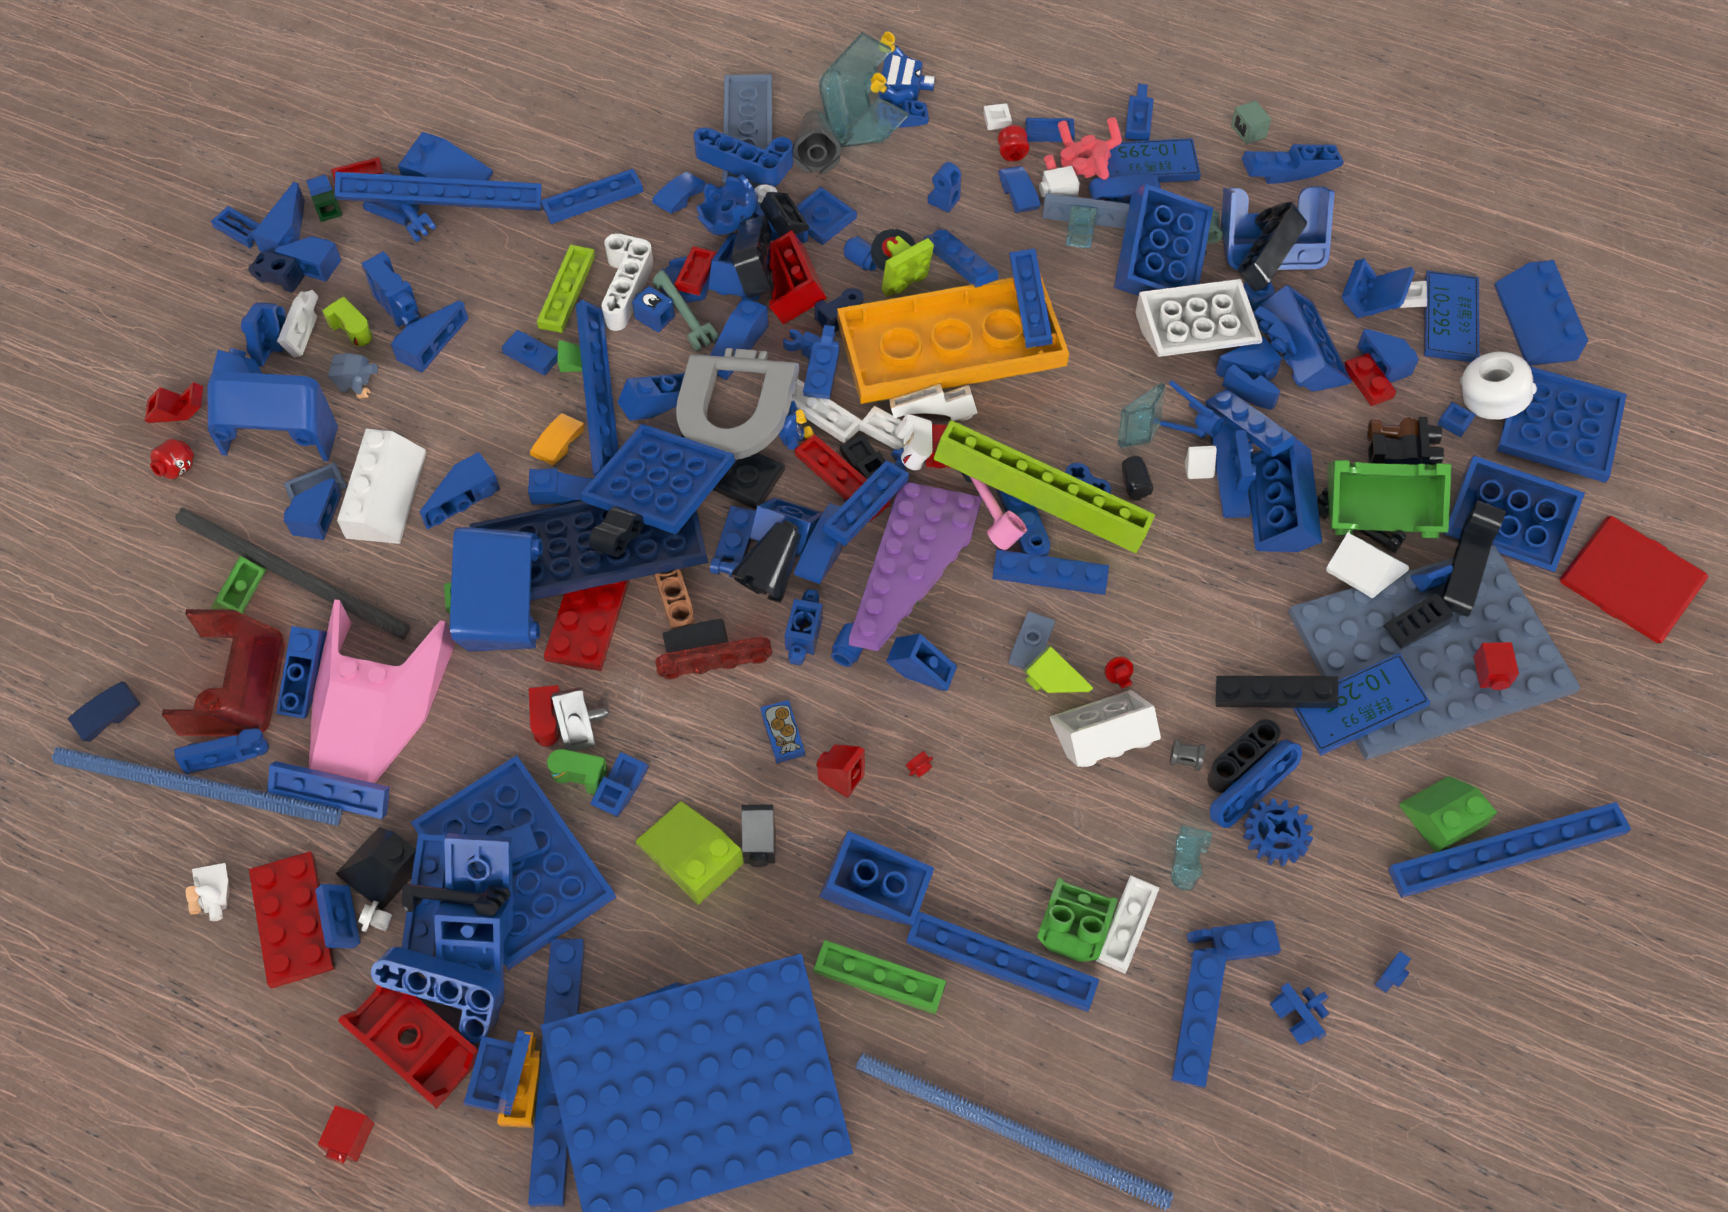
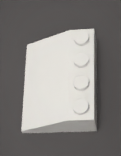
[1135,279,1263,357]

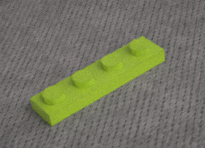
[537,244,596,333]

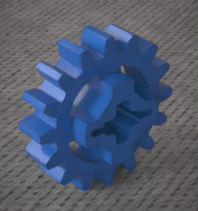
[1243,798,1313,866]

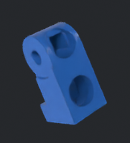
[928,162,961,213]

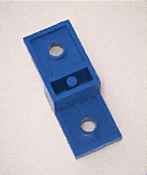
[435,833,513,1007]

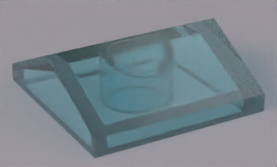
[1118,382,1166,448]

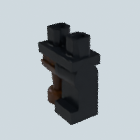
[1367,416,1444,465]

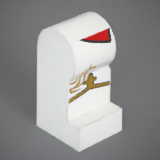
[896,414,933,470]

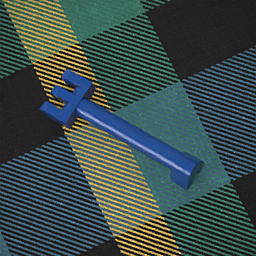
[383,172,437,242]

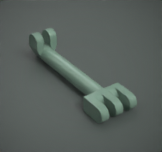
[653,270,719,351]

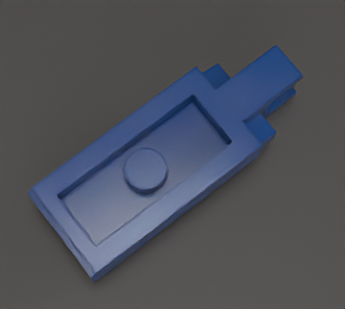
[1125,84,1154,141]
[803,325,840,400]

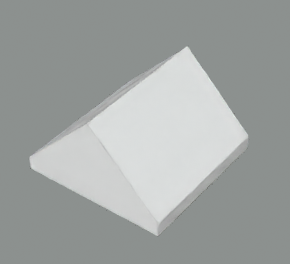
[1326,533,1409,598]

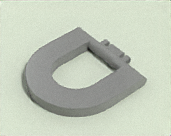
[676,348,799,460]

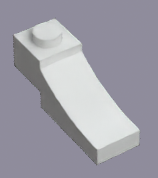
[889,384,978,421]

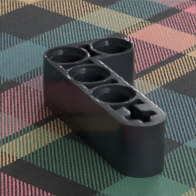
[1238,202,1307,291]
[732,215,774,298]
[1441,500,1506,617]

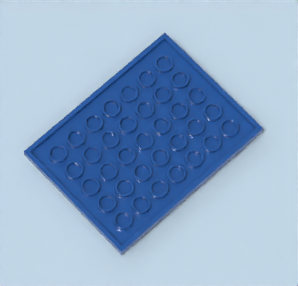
[540,953,853,1212]

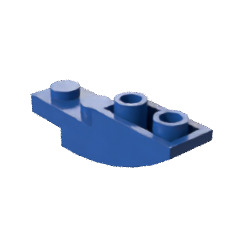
[1241,144,1344,184]

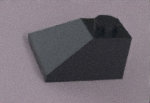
[335,827,416,911]

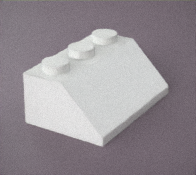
[1050,690,1161,767]

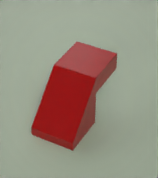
[144,382,203,423]

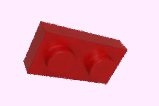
[1344,353,1397,406]

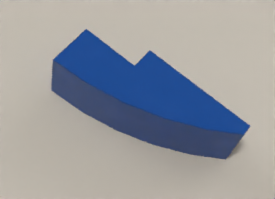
[794,503,842,584]

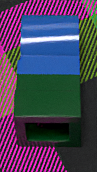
[306,174,343,222]

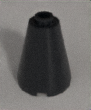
[730,520,801,603]

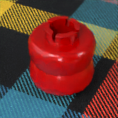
[997,125,1029,162]

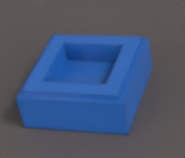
[1437,402,1476,437]

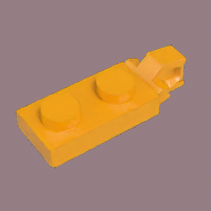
[497,1032,541,1128]

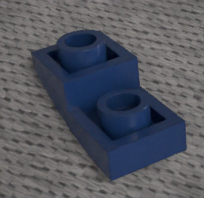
[67,681,141,742]

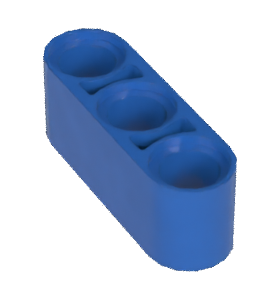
[1088,174,1161,204]

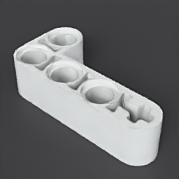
[601,233,654,331]

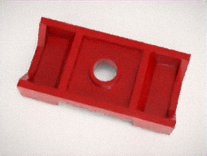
[337,985,478,1109]

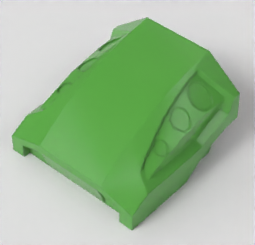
[1037,878,1118,962]

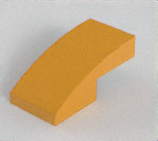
[530,413,584,465]

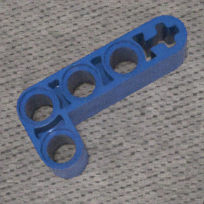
[693,127,793,187]
[371,947,504,1044]

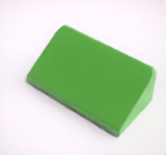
[211,556,267,618]

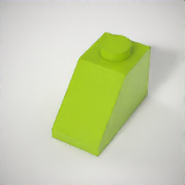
[1023,646,1093,693]

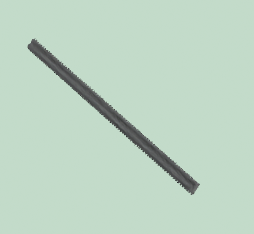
[175,507,411,640]

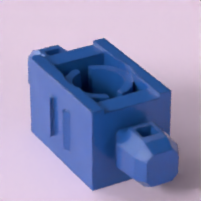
[785,589,823,665]

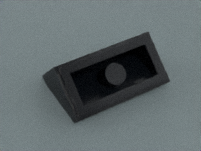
[760,192,810,237]

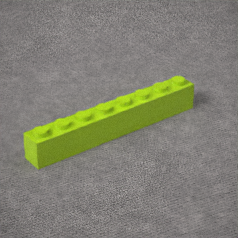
[933,420,1155,553]

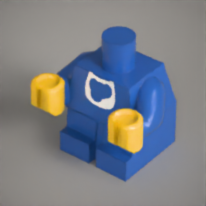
[778,401,814,450]

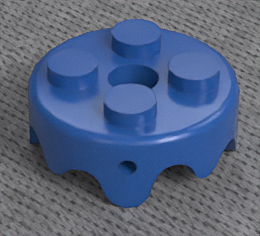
[697,174,758,235]

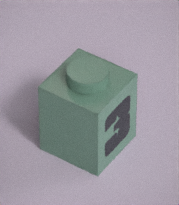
[1231,100,1271,144]

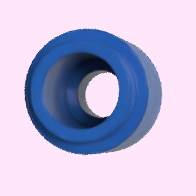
[844,236,877,271]
[831,622,864,667]

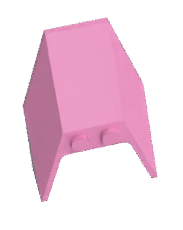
[309,599,455,783]

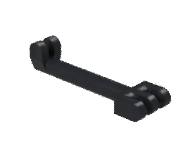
[1317,488,1406,553]
[401,883,511,916]

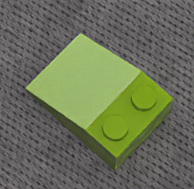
[635,801,744,905]

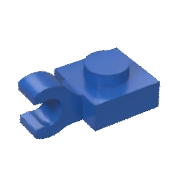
[783,329,822,360]

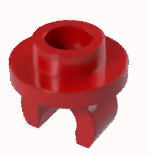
[1104,656,1134,689]

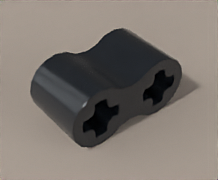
[589,506,644,558]

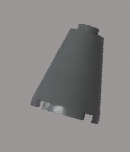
[793,110,841,174]

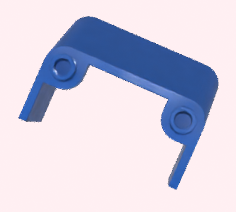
[207,371,338,461]

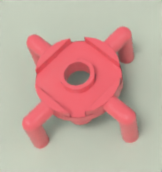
[1044,117,1122,180]

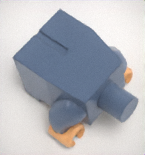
[328,353,378,399]

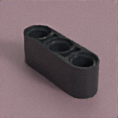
[1207,719,1281,793]

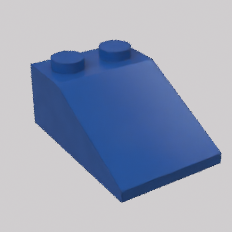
[398,132,493,180]
[708,233,771,300]
[819,831,934,926]

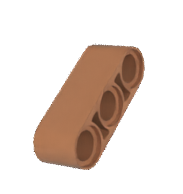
[654,569,695,630]

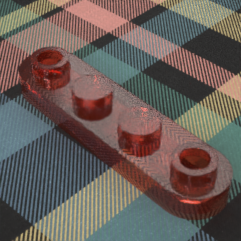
[655,637,772,679]

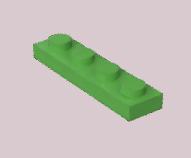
[814,940,946,1015]

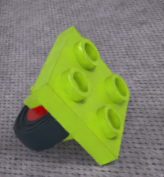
[871,229,934,297]

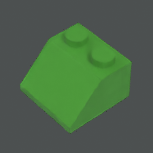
[1399,776,1497,853]

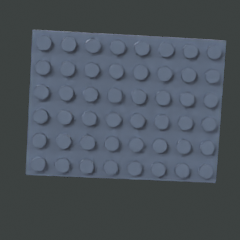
[1288,545,1581,760]

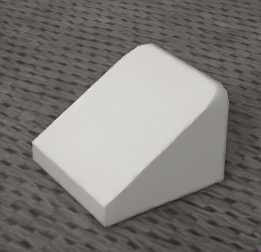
[1184,446,1217,479]

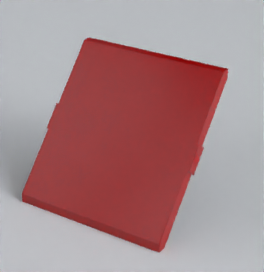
[1559,516,1708,643]

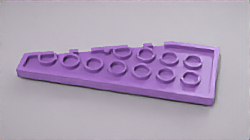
[849,482,982,651]

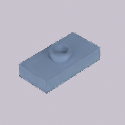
[1008,611,1055,669]

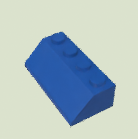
[1494,260,1588,366]
[1262,285,1352,392]
[1249,437,1322,552]

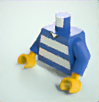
[870,31,935,105]

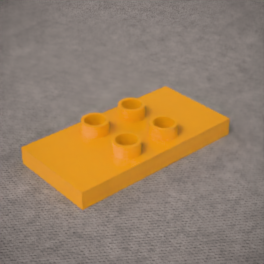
[837,273,1069,404]

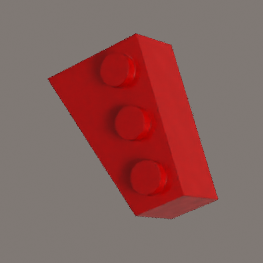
[769,230,827,325]

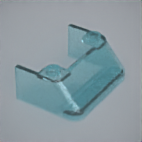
[819,32,909,147]

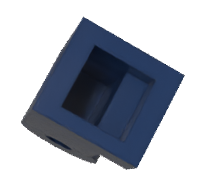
[248,252,305,293]
[815,288,864,332]

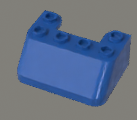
[1221,186,1335,270]

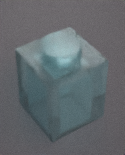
[1066,206,1096,248]

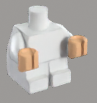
[186,863,230,921]

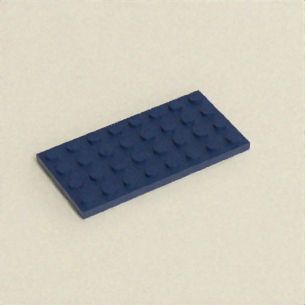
[469,501,708,601]

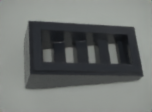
[1383,593,1454,649]

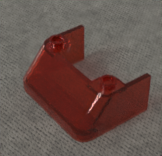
[162,609,286,736]

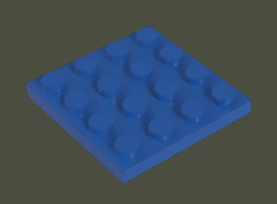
[1497,366,1627,483]
[580,424,735,534]

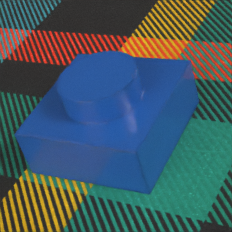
[1375,951,1411,993]

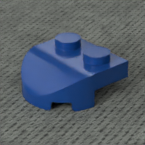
[241,302,287,367]

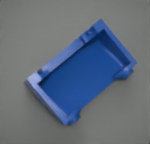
[450,527,543,652]

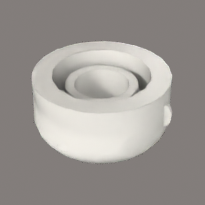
[1460,352,1537,419]

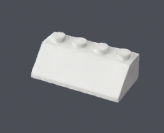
[337,429,427,544]

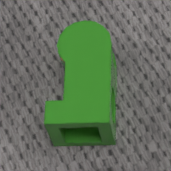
[547,749,608,795]

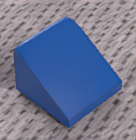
[1410,565,1453,593]

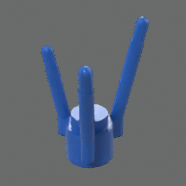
[1160,380,1224,438]

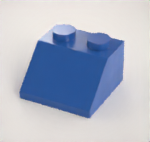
[750,497,823,556]

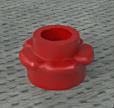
[905,751,933,778]

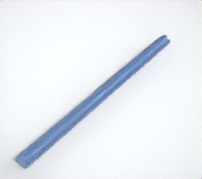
[52,746,342,826]
[856,1052,1173,1211]

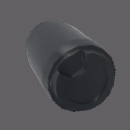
[1121,456,1153,500]

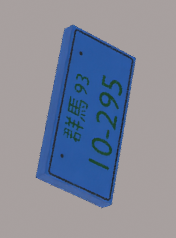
[1107,138,1201,182]
[1424,271,1480,362]
[1293,653,1430,756]

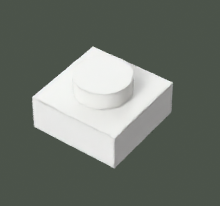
[983,103,1012,130]
[1400,281,1427,308]

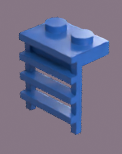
[464,1030,531,1115]

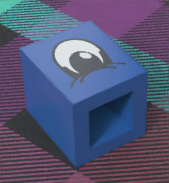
[632,286,675,333]

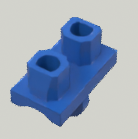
[1270,983,1330,1045]

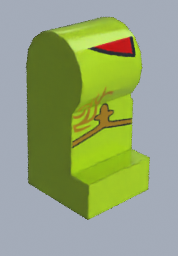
[322,296,373,346]

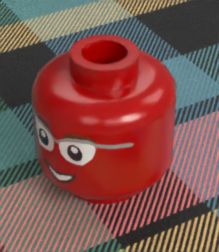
[150,439,194,480]

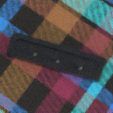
[1215,676,1338,708]

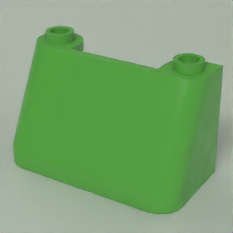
[1327,460,1452,538]

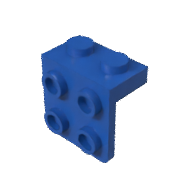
[1341,258,1415,318]

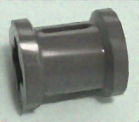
[1170,739,1205,771]

